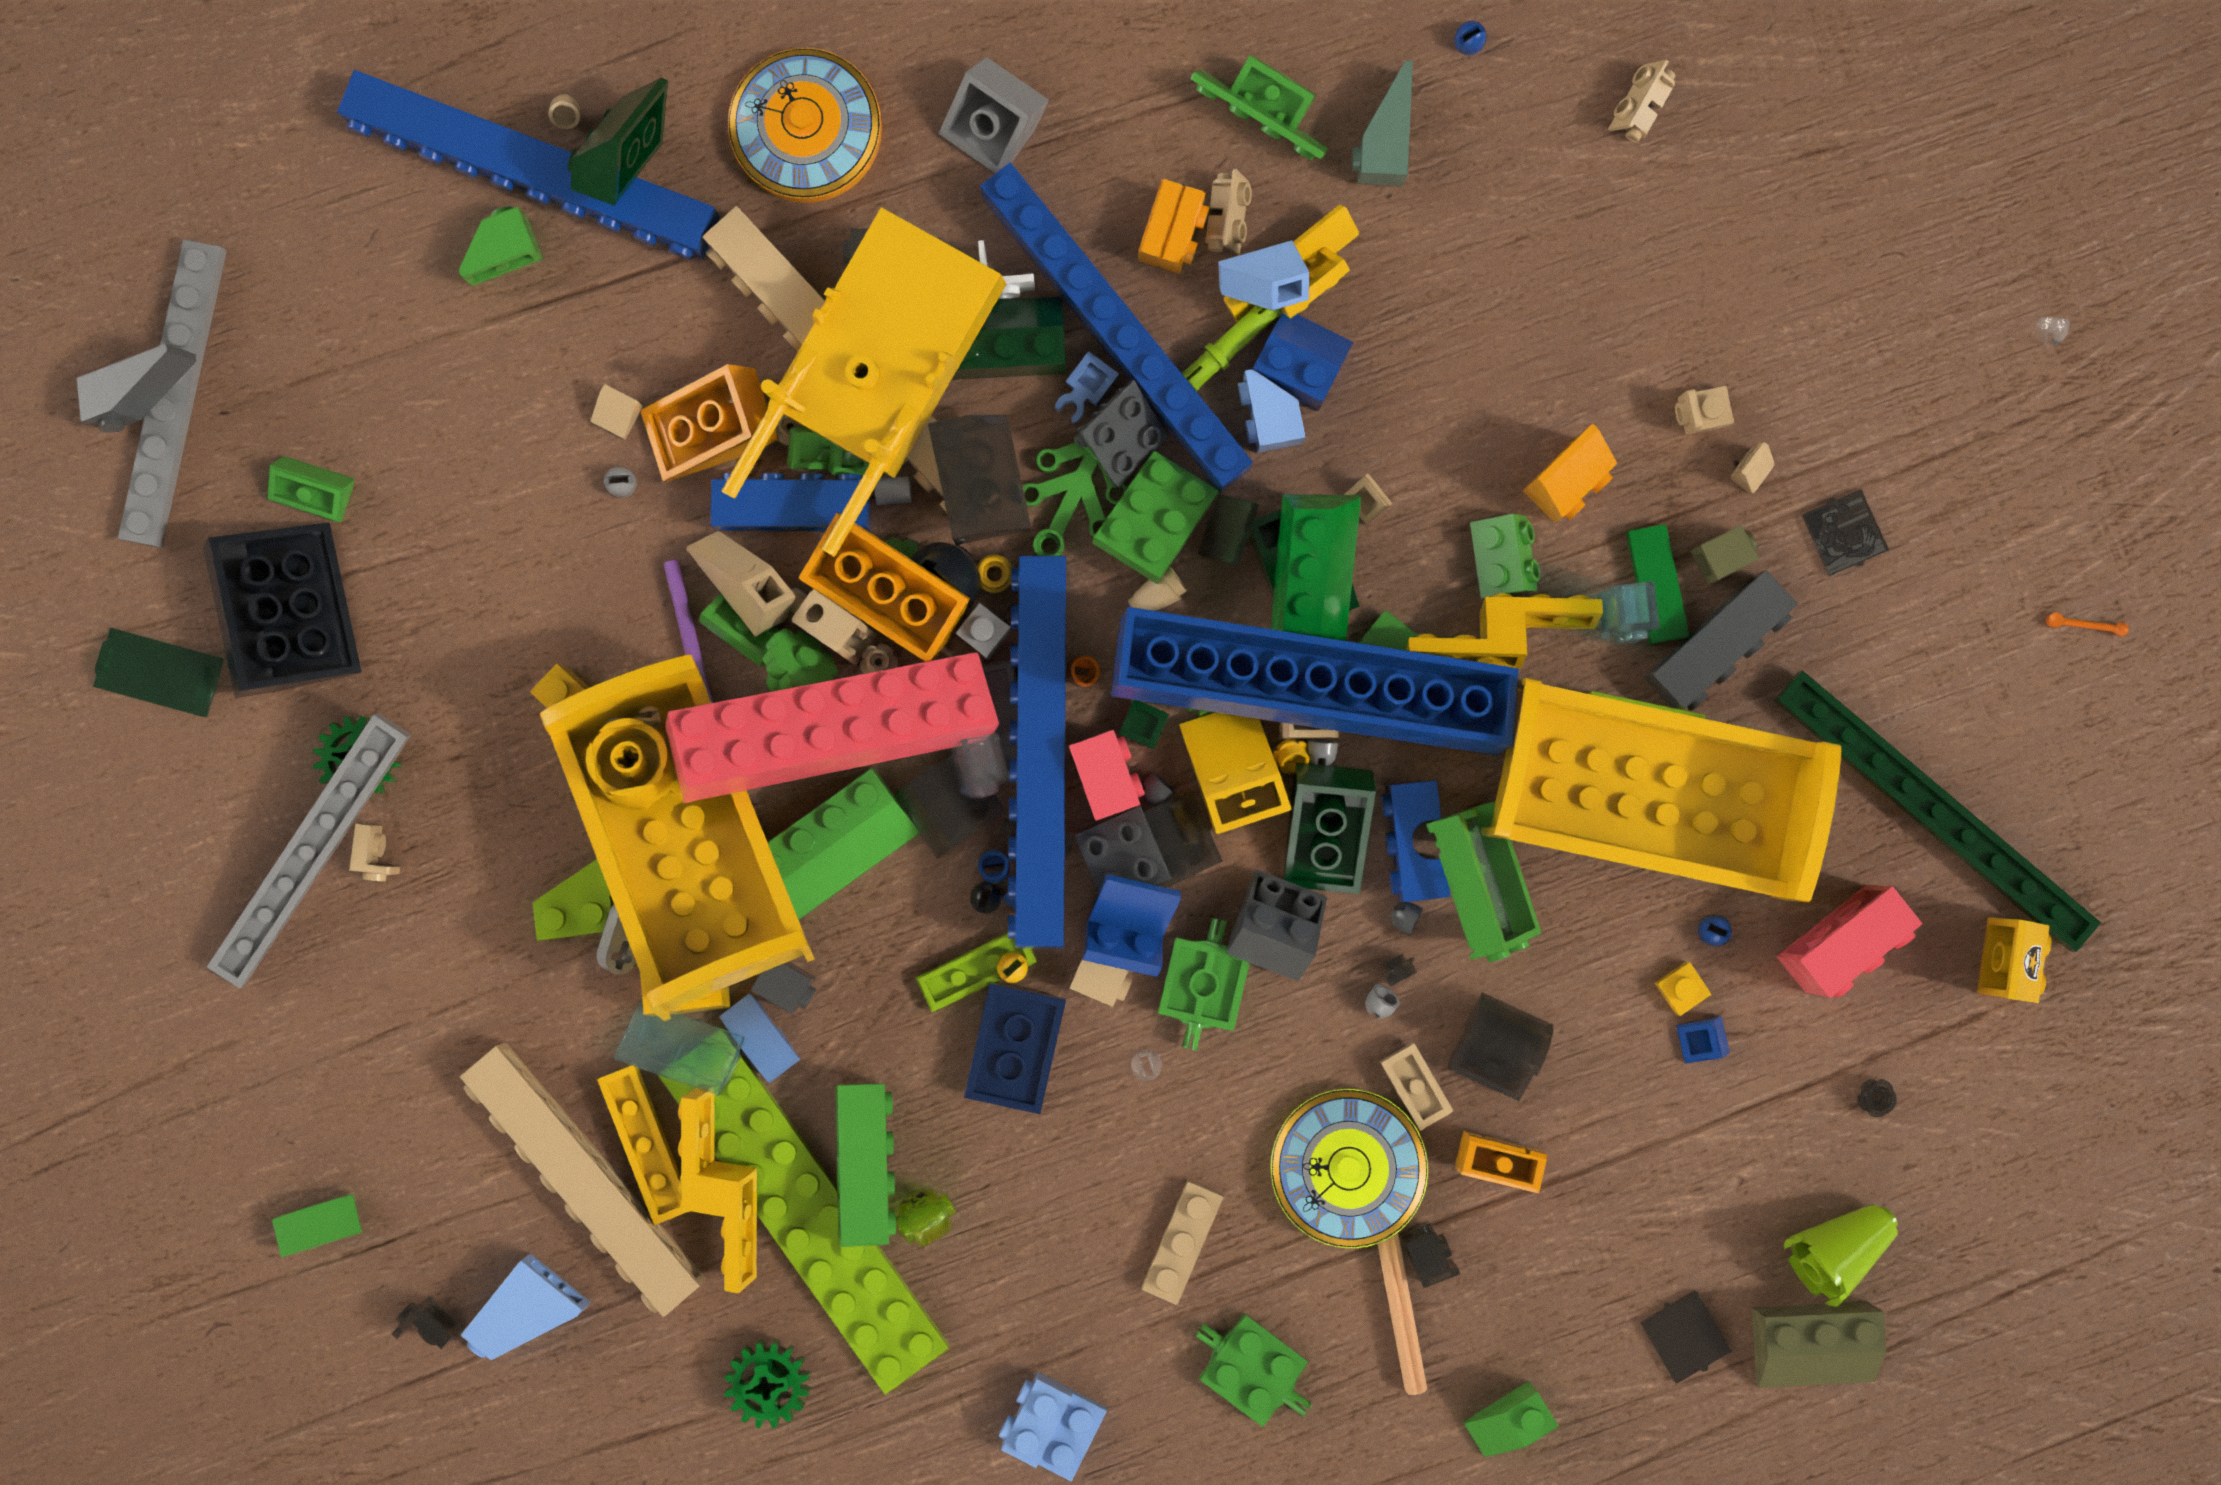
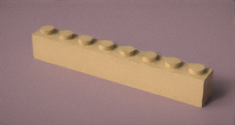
[460,1043,706,1318]

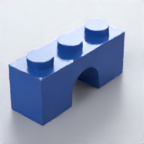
[1380,780,1450,902]

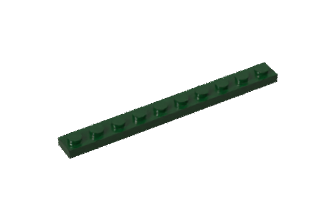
[1774,670,2101,952]

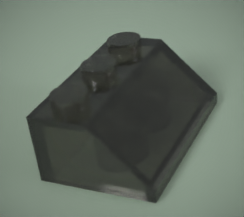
[928,415,1032,545]

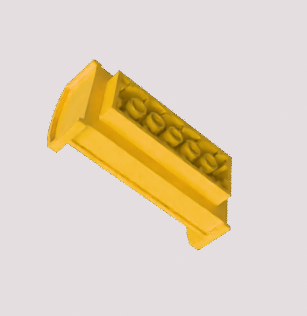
[540,655,815,1021]
[1481,678,1841,902]

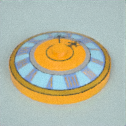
[728,48,882,203]

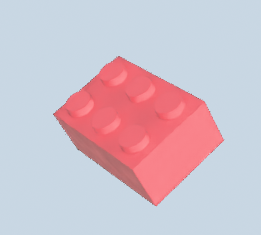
[1776,885,1923,998]

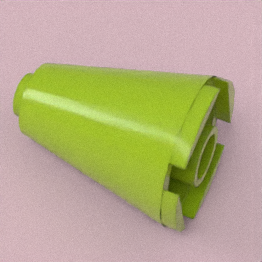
[1784,1204,1898,1306]

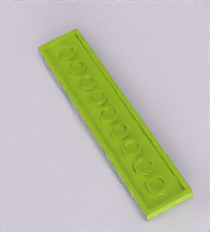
[658,1029,950,1395]

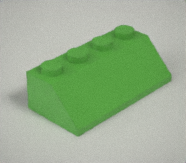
[768,768,921,920]

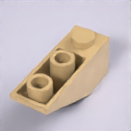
[686,531,796,636]

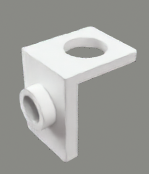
[978,240,1035,299]

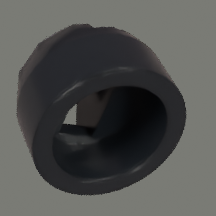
[970,882,1001,914]

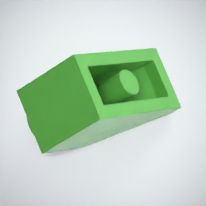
[459,206,544,286]
[1463,1381,1559,1457]

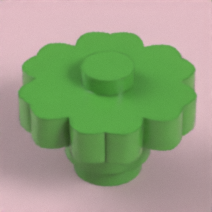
[763,628,838,692]

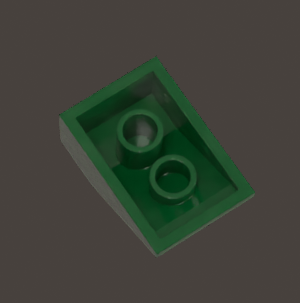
[1283,763,1376,894]

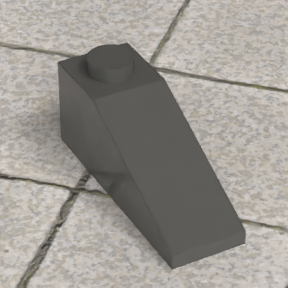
[77,344,196,433]

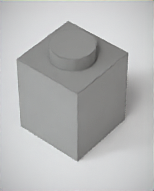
[955,603,1012,661]

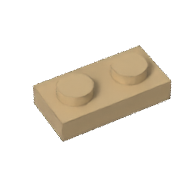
[1379,1042,1454,1131]

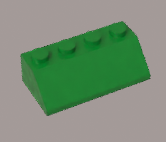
[1270,494,1361,641]

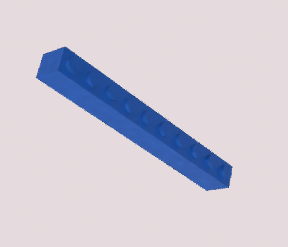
[337,70,720,260]
[980,162,1253,494]
[1008,556,1066,949]

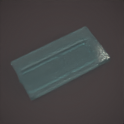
[614,1001,745,1096]

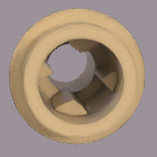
[1128,566,1187,611]

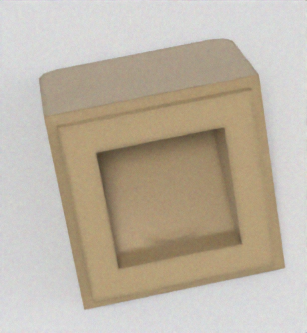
[590,384,643,440]
[1730,442,1774,494]

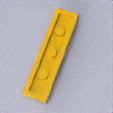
[597,1063,689,1225]

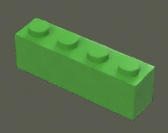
[835,1083,896,1247]

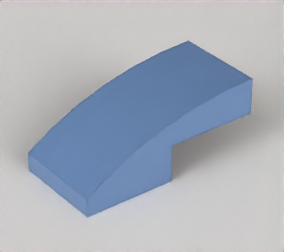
[719,993,801,1083]

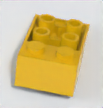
[1179,712,1292,834]

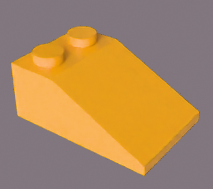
[640,364,779,482]

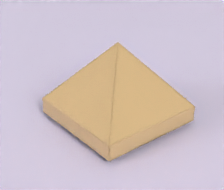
[1344,474,1392,525]

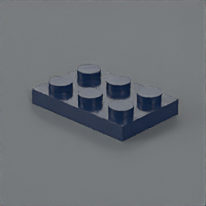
[964,982,1066,1114]

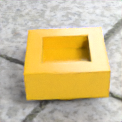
[1655,961,1712,1016]

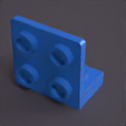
[1082,875,1181,977]

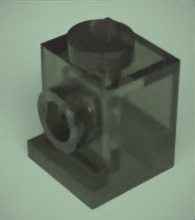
[1401,1221,1460,1288]

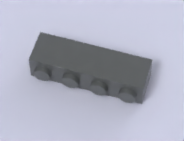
[1643,570,1798,711]

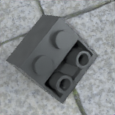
[1226,869,1327,981]

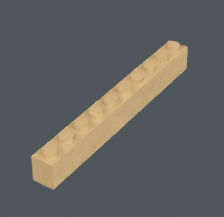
[702,206,1000,524]

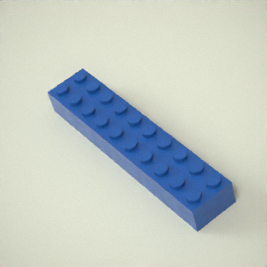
[1111,607,1519,755]

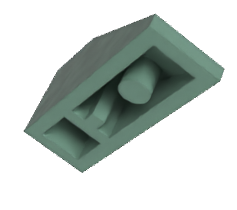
[1351,61,1413,186]

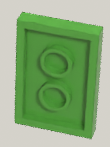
[1092,450,1219,584]

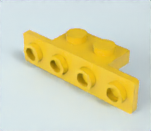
[1224,204,1359,323]

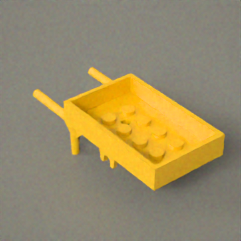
[721,207,1007,557]

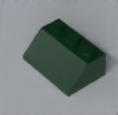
[567,78,668,206]
[952,297,1066,380]

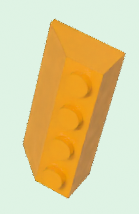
[798,512,970,662]

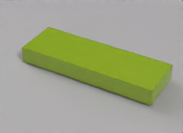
[915,933,1037,1012]

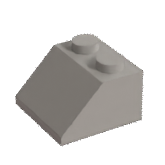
[938,57,1049,173]

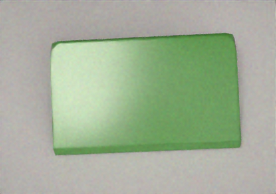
[267,456,354,523]

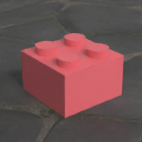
[1069,730,1145,821]

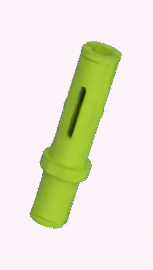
[1181,305,1282,392]

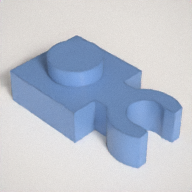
[1055,351,1119,425]

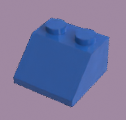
[1253,313,1353,411]

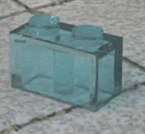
[1597,581,1660,645]

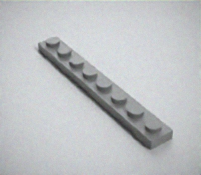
[118,239,227,548]
[207,712,412,989]

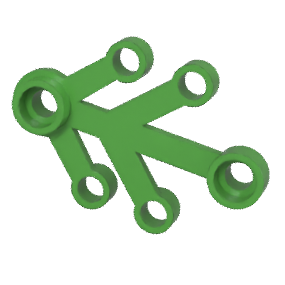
[1020,443,1127,556]

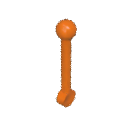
[2046,612,2129,637]

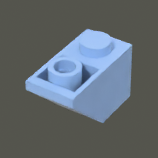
[1219,240,1309,310]
[1238,369,1306,453]

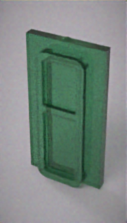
[93,628,224,718]

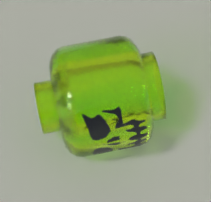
[895,1188,956,1247]

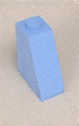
[460,1253,591,1360]

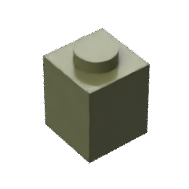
[1690,524,1759,584]

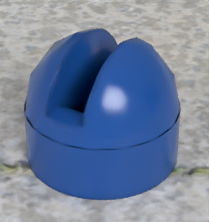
[1454,21,1487,55]
[978,850,1010,883]
[1698,915,1732,946]

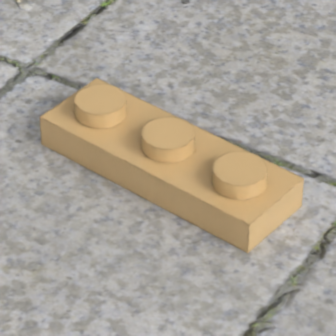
[1141,1179,1224,1305]

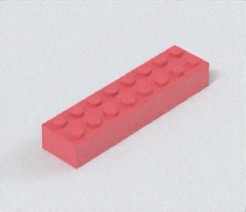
[665,652,999,803]

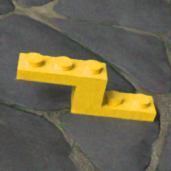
[1405,593,1603,670]
[678,1084,757,1294]

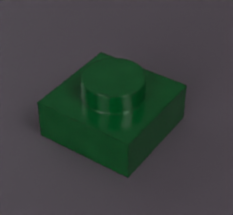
[1118,700,1169,750]

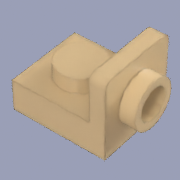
[1675,386,1734,435]
[349,824,400,881]

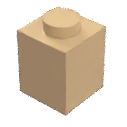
[1070,957,1132,1007]

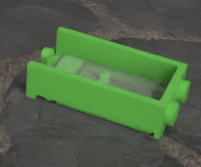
[1426,800,1541,962]

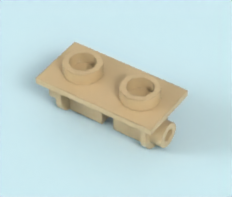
[1608,59,1676,143]
[1205,169,1252,256]

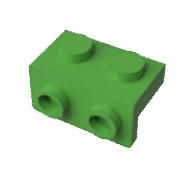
[1470,514,1540,598]

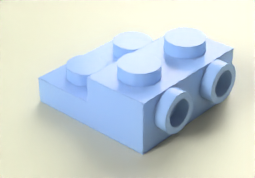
[998,1372,1107,1482]

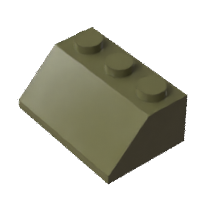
[1751,1302,1886,1388]

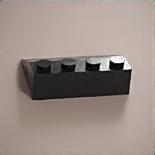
[203,522,362,698]

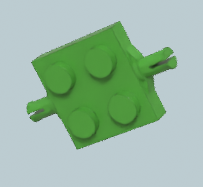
[1158,918,1250,1051]
[1195,1313,1312,1427]

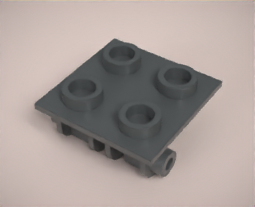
[1074,380,1169,489]
[1074,806,1172,891]

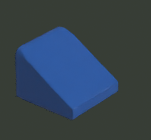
[1676,1016,1730,1064]

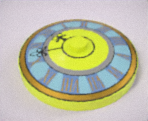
[1271,1089,1428,1248]

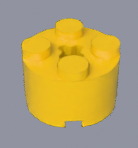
[586,718,675,808]

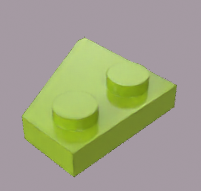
[532,859,614,941]

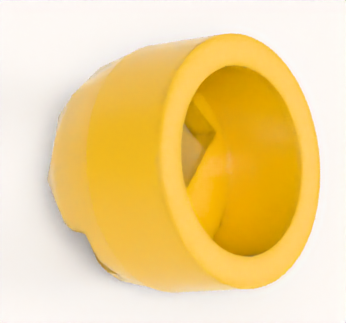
[997,951,1028,983]

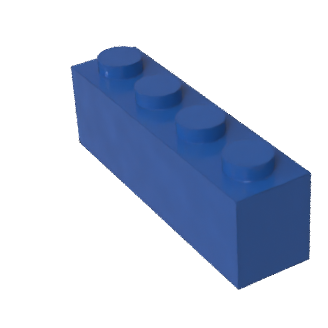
[711,473,871,532]

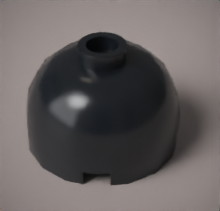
[910,542,980,615]

